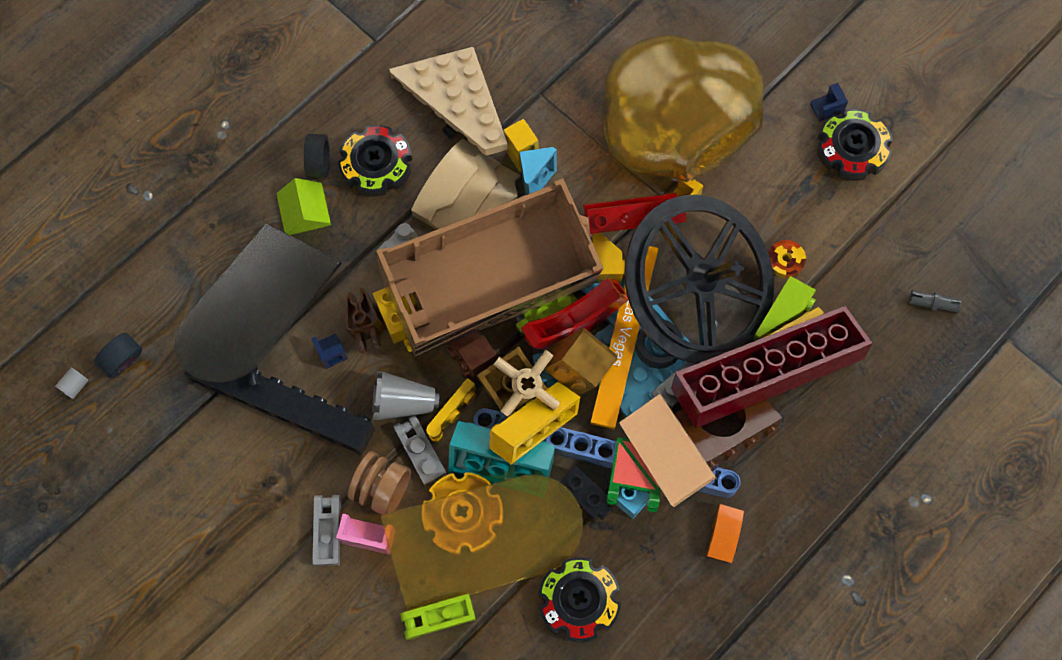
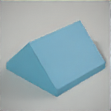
[520,147,557,195]

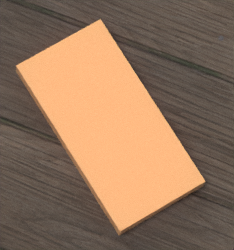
[619,394,716,507]

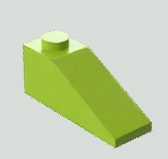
[753,276,816,341]

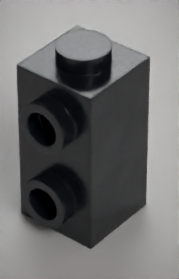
[558,466,612,523]

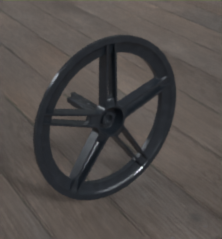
[624,195,774,364]

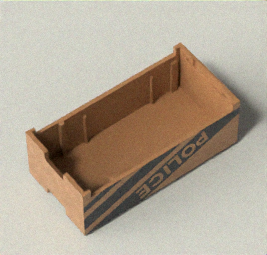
[376,178,603,357]

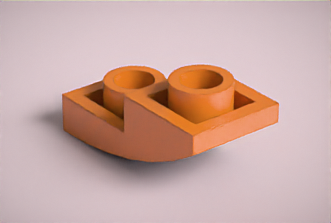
[706,503,744,563]

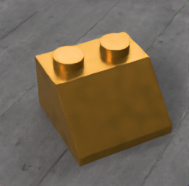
[544,328,617,396]
[476,347,547,417]

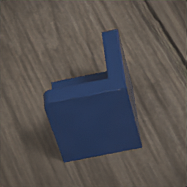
[810,83,848,122]
[311,334,348,369]

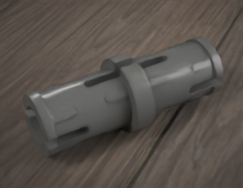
[909,289,962,314]

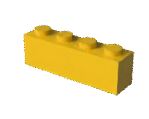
[489,382,580,465]

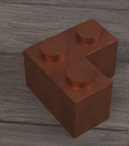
[447,332,497,384]

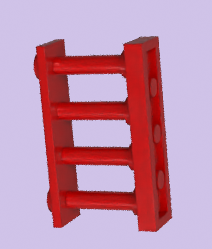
[583,193,687,234]

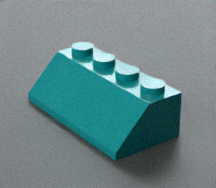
[448,421,556,497]

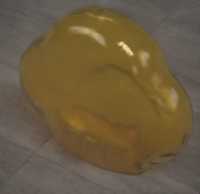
[604,35,764,182]

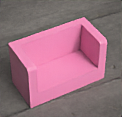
[336,514,396,555]

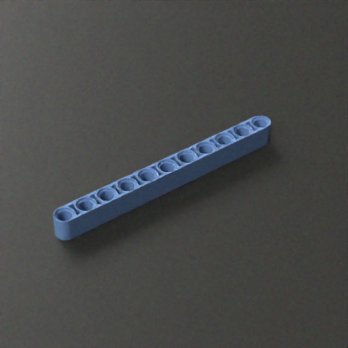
[474,408,740,498]

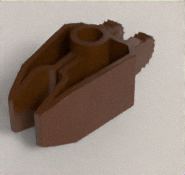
[345,288,386,354]

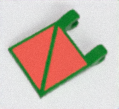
[607,437,661,512]

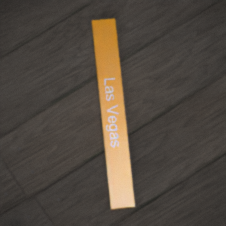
[591,246,659,430]

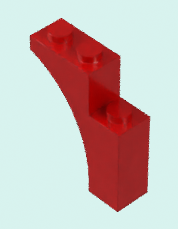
[521,278,628,350]

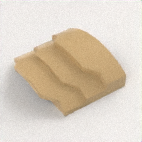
[411,139,521,230]

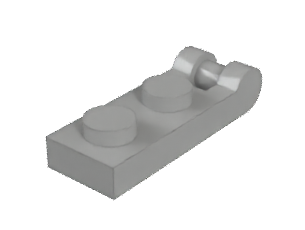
[393,415,447,487]
[313,495,341,566]

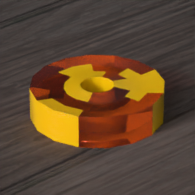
[768,240,806,278]

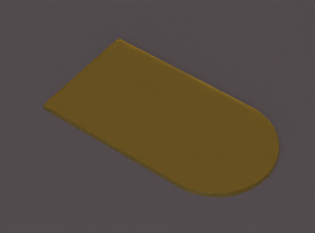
[381,474,583,611]

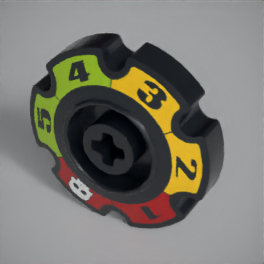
[817,109,893,181]
[338,125,413,196]
[538,557,621,643]

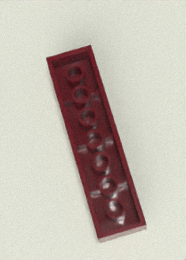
[671,306,872,428]

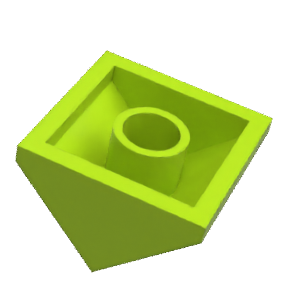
[276,178,331,236]

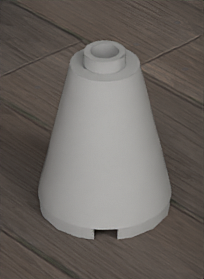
[372,371,439,420]

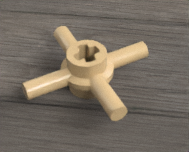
[493,350,560,417]

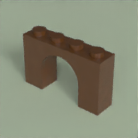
[674,399,782,472]

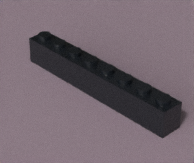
[184,348,375,456]

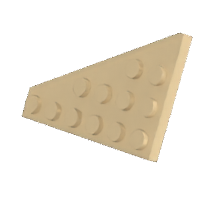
[389,47,508,155]

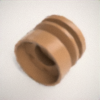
[348,451,411,517]

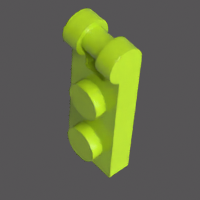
[400,594,476,640]

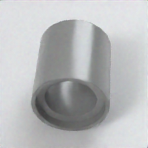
[55,367,89,399]

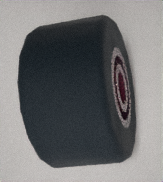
[94,333,142,378]

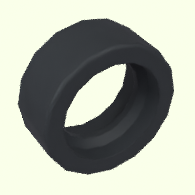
[304,134,330,178]
[636,319,683,369]

